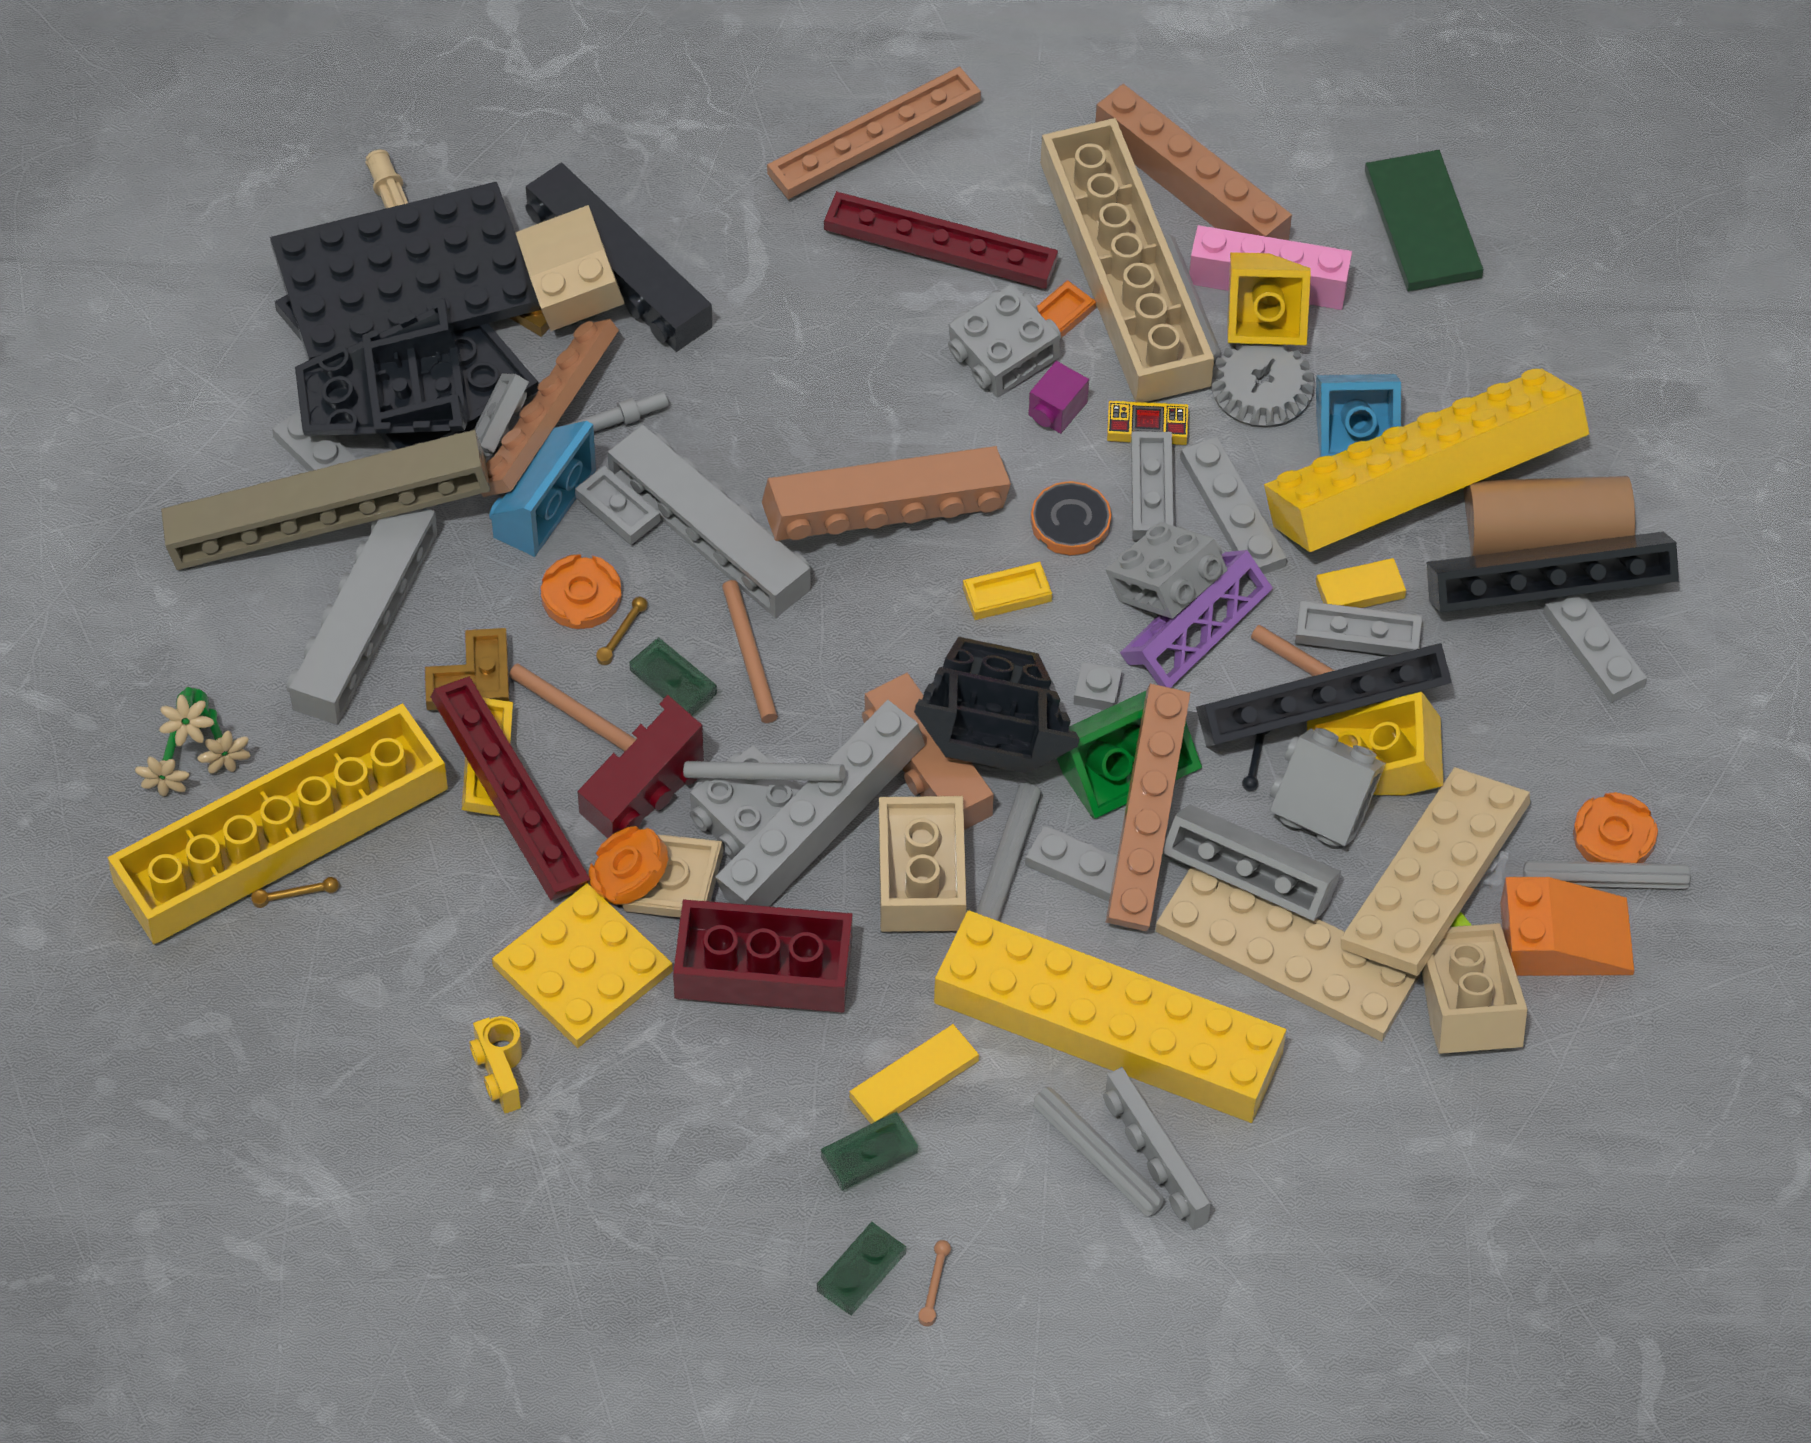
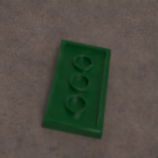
[1365,149,1484,291]

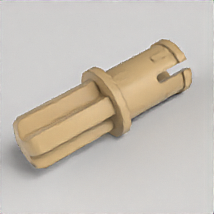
[365,149,408,209]

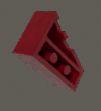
[577,695,704,838]

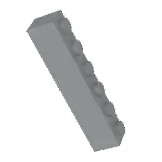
[608,424,811,619]
[287,508,437,725]
[715,700,925,906]

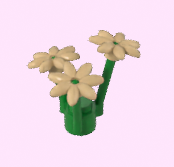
[135,687,251,797]

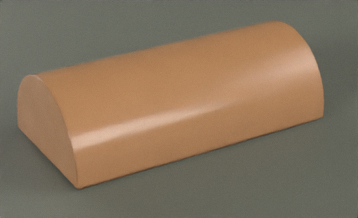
[1463,476,1635,556]

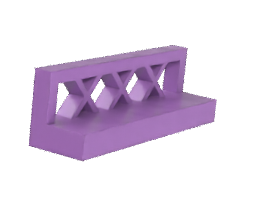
[1120,550,1273,688]

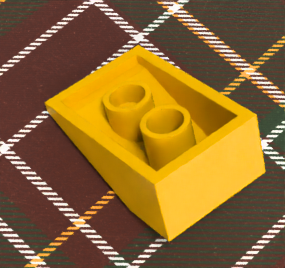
[1307,692,1443,795]

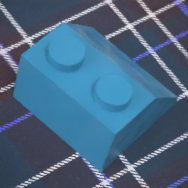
[1316,374,1401,457]

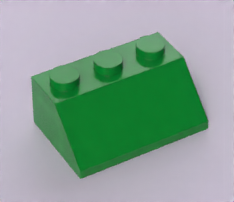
[1057,690,1202,819]

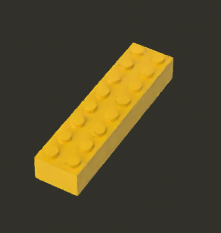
[1264,368,1590,552]
[107,703,448,945]
[934,910,1287,1123]

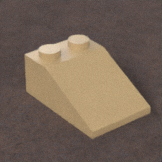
[515,205,625,331]
[879,796,966,932]
[1422,923,1527,1054]

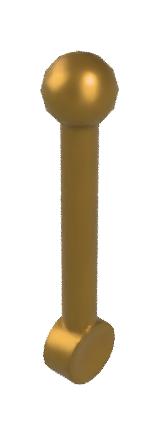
[596,596,648,665]
[251,877,339,908]

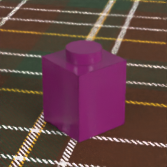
[1028,361,1089,434]

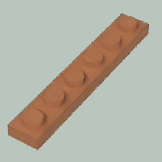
[767,66,981,199]
[481,319,619,497]
[1106,683,1191,931]

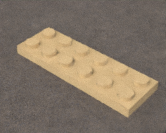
[1340,767,1530,976]
[1155,866,1421,1042]

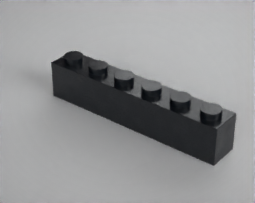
[525,162,712,352]
[1426,531,1679,612]
[1196,643,1452,746]

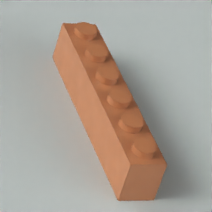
[1095,83,1292,240]
[762,446,1011,541]

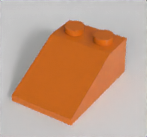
[1500,877,1634,976]

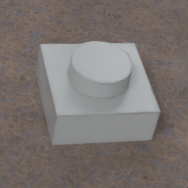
[1074,662,1122,710]

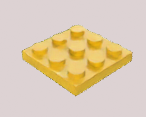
[492,883,673,1048]

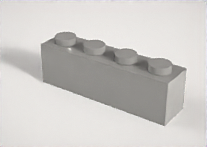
[1163,804,1341,921]

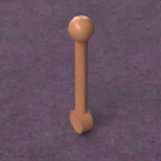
[918,1240,951,1326]

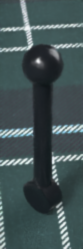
[1242,731,1270,792]

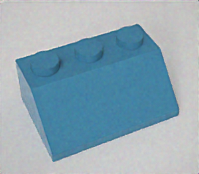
[489,421,596,557]

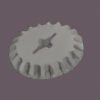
[1211,343,1314,426]

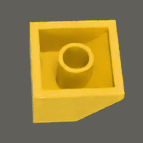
[1227,252,1311,345]

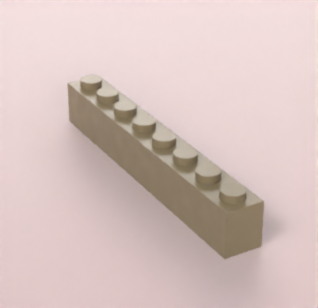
[161,430,491,570]

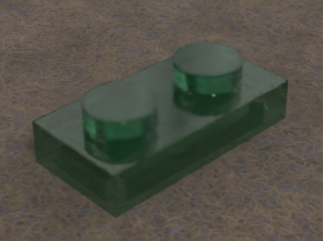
[629,637,717,715]
[821,1111,918,1191]
[817,1222,906,1316]

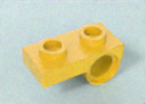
[469,1016,522,1114]

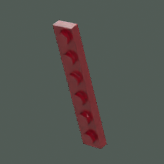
[824,191,1058,289]
[430,676,591,901]

